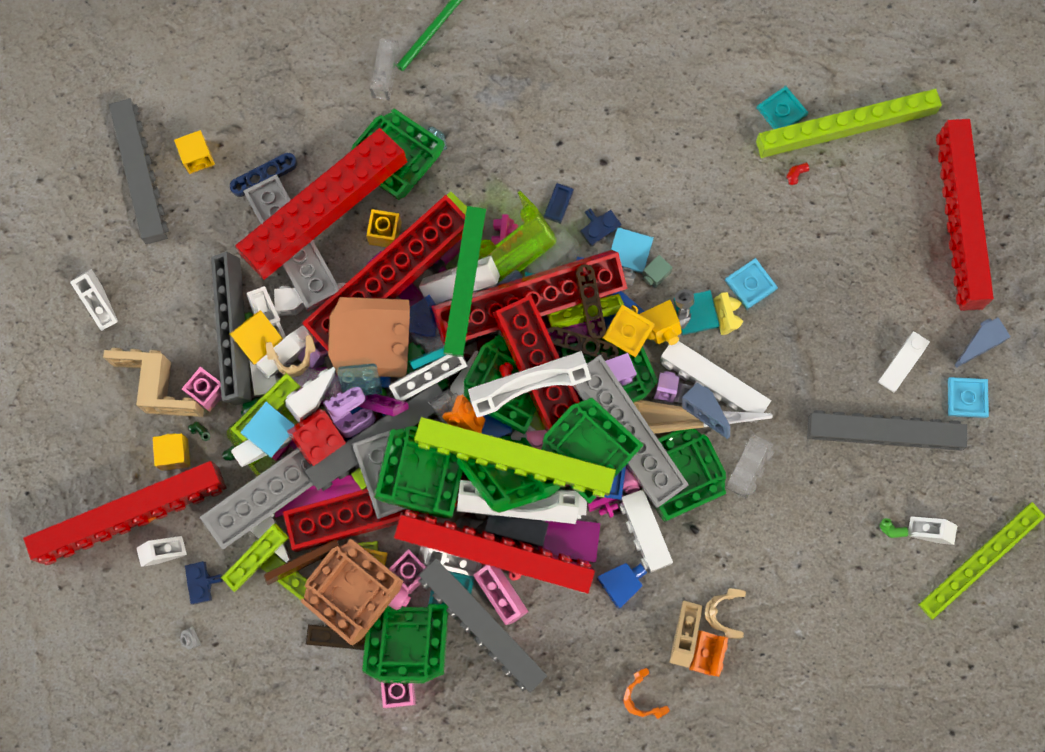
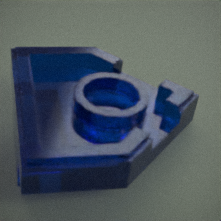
[409,294,437,337]

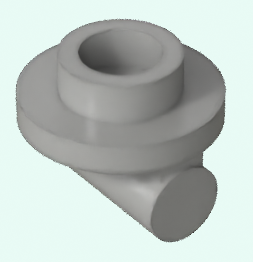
[622,267,636,286]
[180,627,201,649]

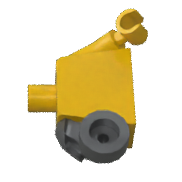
[631,289,695,345]

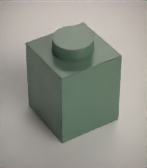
[642,255,673,288]

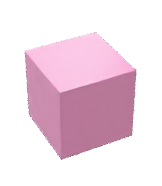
[182,367,222,412]
[389,550,426,594]
[381,682,416,708]

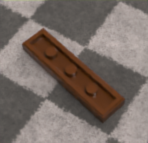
[264,540,339,585]

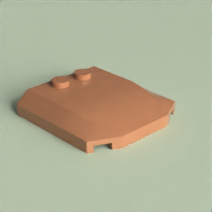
[328,297,410,377]
[301,539,403,645]

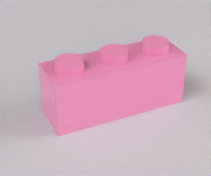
[473,565,529,625]

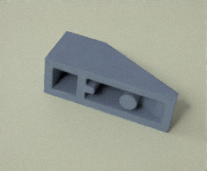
[955,317,1011,368]
[682,382,730,439]

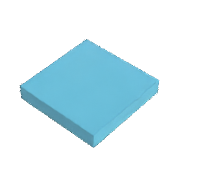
[611,228,653,273]
[725,258,778,310]
[948,377,989,418]
[240,402,295,458]

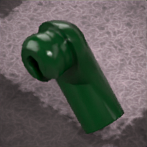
[188,422,211,441]

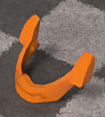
[623,668,670,719]

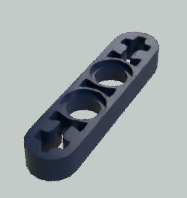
[230,153,297,197]

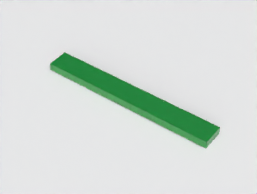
[443,206,486,357]

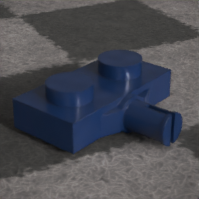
[580,208,622,246]
[185,561,223,605]

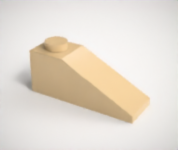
[669,601,702,668]

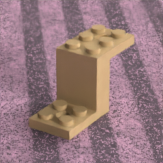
[103,348,204,417]

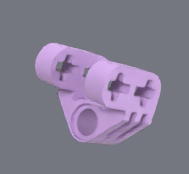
[323,387,376,438]

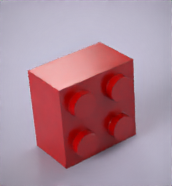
[287,409,346,466]

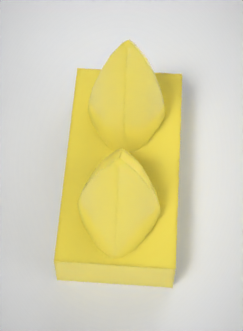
[713,292,743,335]

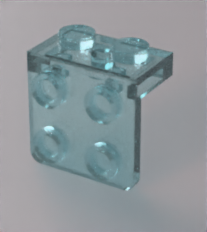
[338,364,382,395]

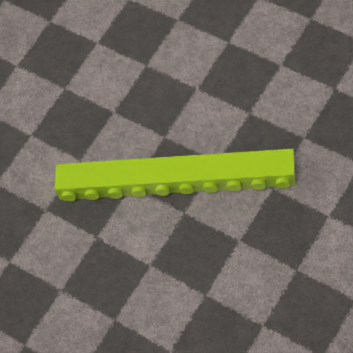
[756,89,942,158]
[414,417,616,498]

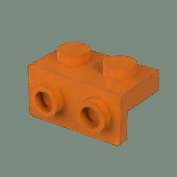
[442,395,486,433]
[689,630,728,677]

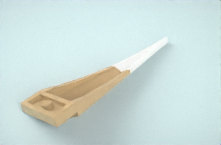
[634,400,773,434]

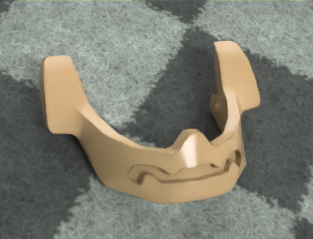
[266,335,316,377]
[705,588,746,639]

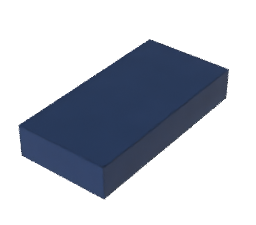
[544,183,574,224]

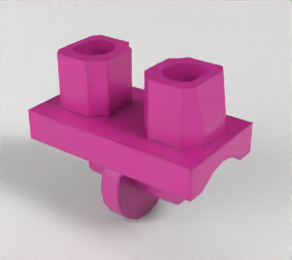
[491,214,523,253]
[587,495,623,518]

